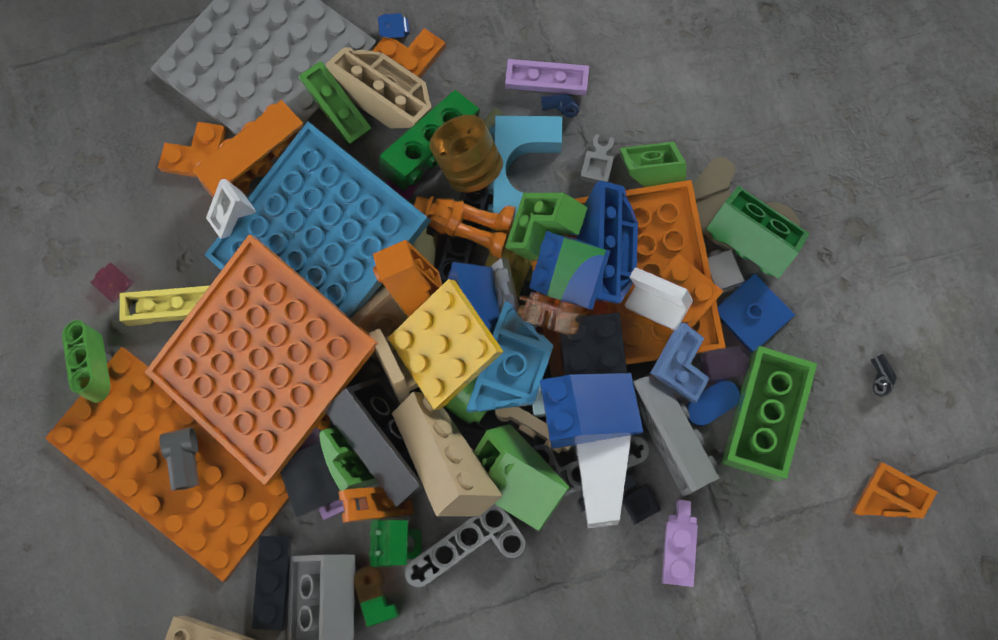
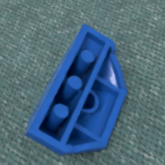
[577,181,638,303]

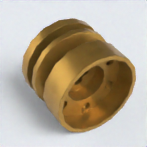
[430,115,503,193]

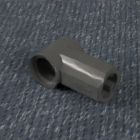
[159,427,200,491]

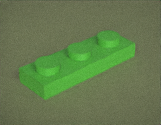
[298,61,371,146]

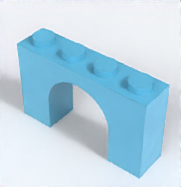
[488,116,562,231]

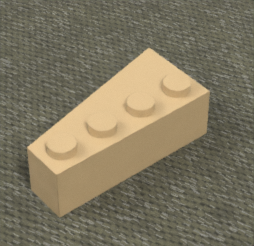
[392,392,502,516]

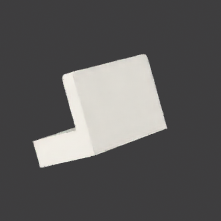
[625,267,693,330]

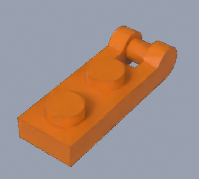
[338,487,414,523]

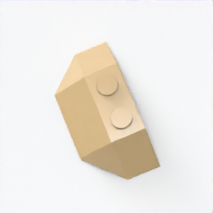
[326,47,431,129]

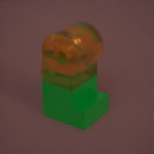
[354,566,400,627]

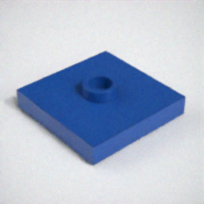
[717,274,795,353]

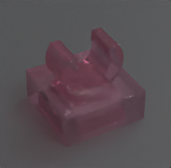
[90,262,134,303]

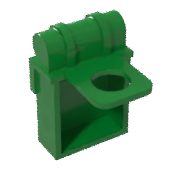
[368,520,422,567]

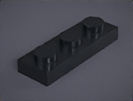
[251,536,292,630]

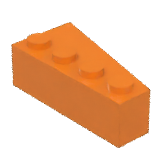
[192,99,304,198]

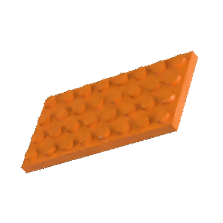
[45,346,290,582]

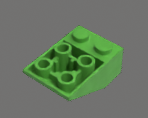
[474,424,570,531]

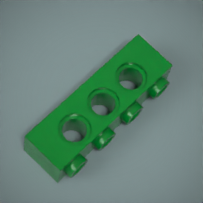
[379,89,480,191]

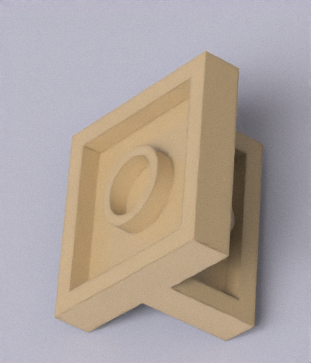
[351,286,409,362]
[369,328,419,404]

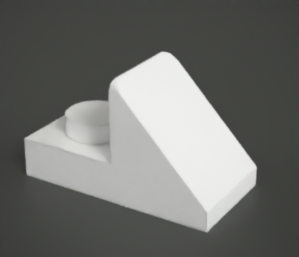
[206,179,256,239]

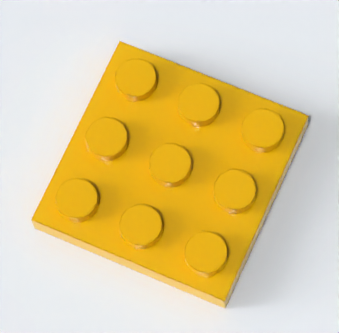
[388,279,504,410]

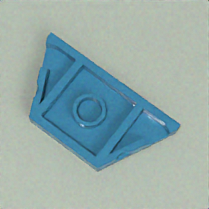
[466,301,553,413]

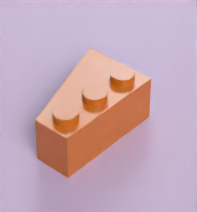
[373,240,443,317]

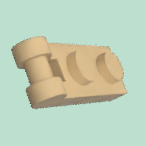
[495,407,571,454]

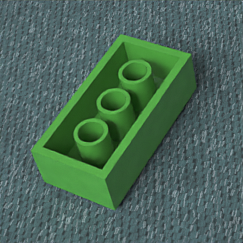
[721,346,817,482]

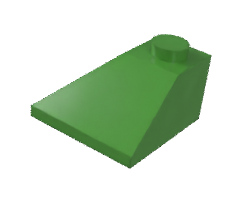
[620,142,686,187]

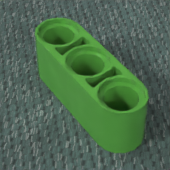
[62,320,111,403]

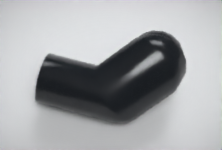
[871,353,897,397]

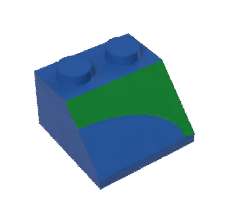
[529,231,610,309]

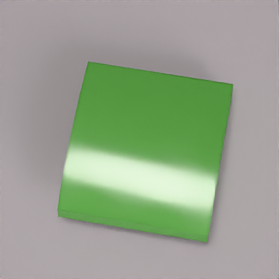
[319,427,378,491]

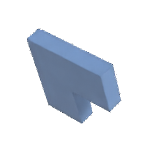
[650,322,710,403]

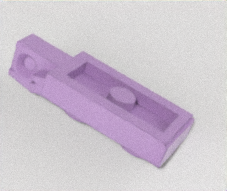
[662,500,698,587]

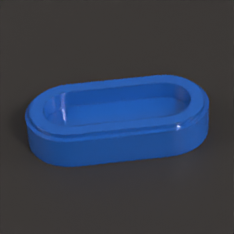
[686,381,740,427]

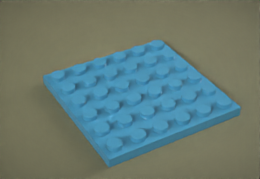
[205,121,431,318]

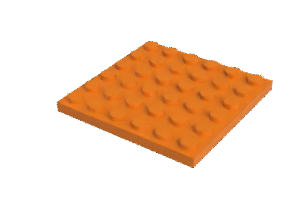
[531,180,726,378]
[145,234,378,485]

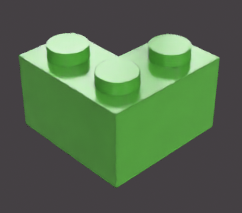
[505,193,588,261]

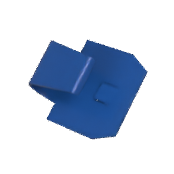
[378,13,410,38]

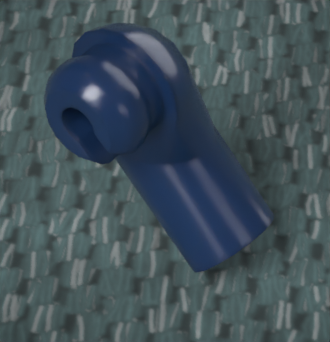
[541,93,580,118]

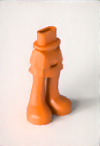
[414,196,516,259]

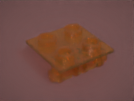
[518,292,591,336]

